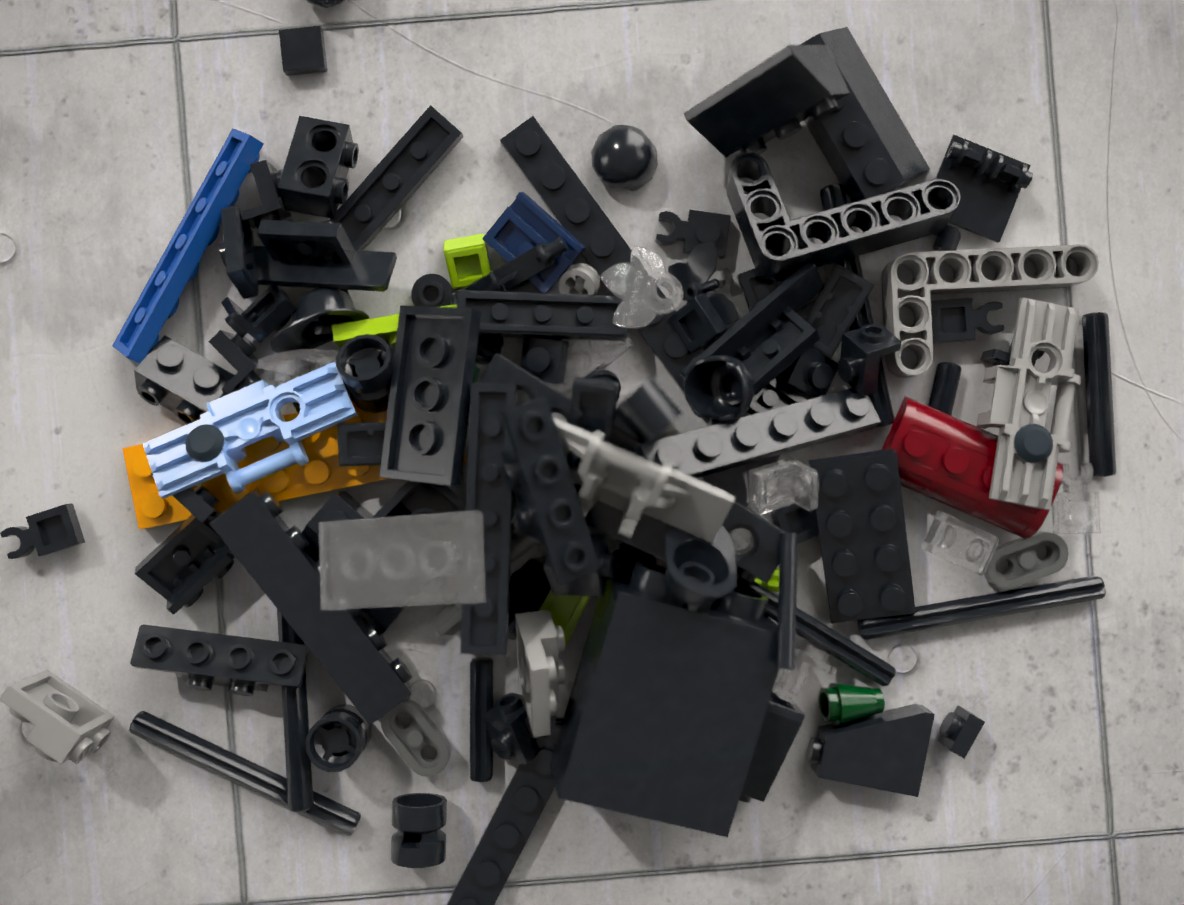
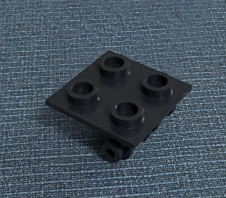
[930,135,1033,243]

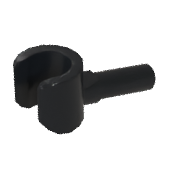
[933,225,961,251]

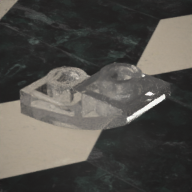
[552,334,634,394]
[257,349,338,383]

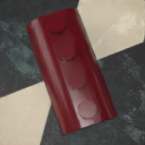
[881,396,1064,539]

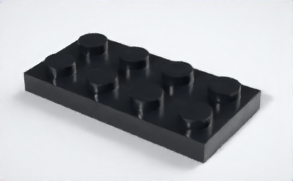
[379,305,481,487]
[808,448,916,623]

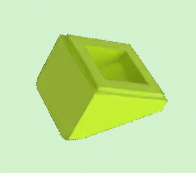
[443,234,491,289]

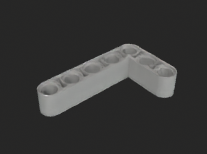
[881,244,1099,378]

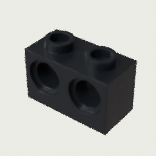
[278,116,359,219]

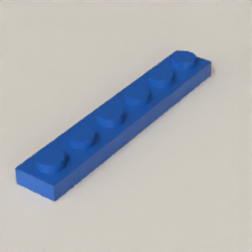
[112,128,264,363]

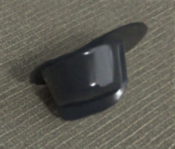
[270,288,369,355]
[665,524,737,613]

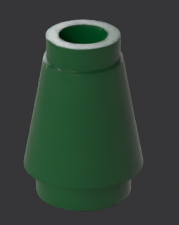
[818,683,885,725]

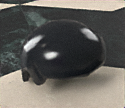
[591,125,658,191]
[684,355,754,421]

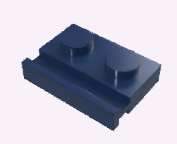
[482,192,586,293]

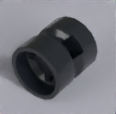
[336,334,394,413]
[306,705,372,772]
[391,793,447,868]

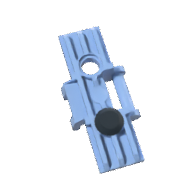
[143,362,357,499]

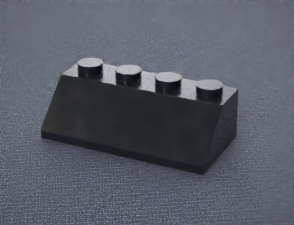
[800,27,930,203]

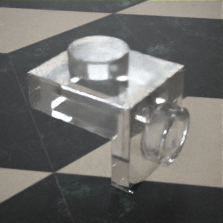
[749,457,819,515]
[921,510,999,575]
[773,643,838,704]

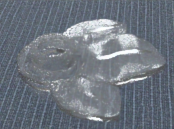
[601,247,683,328]

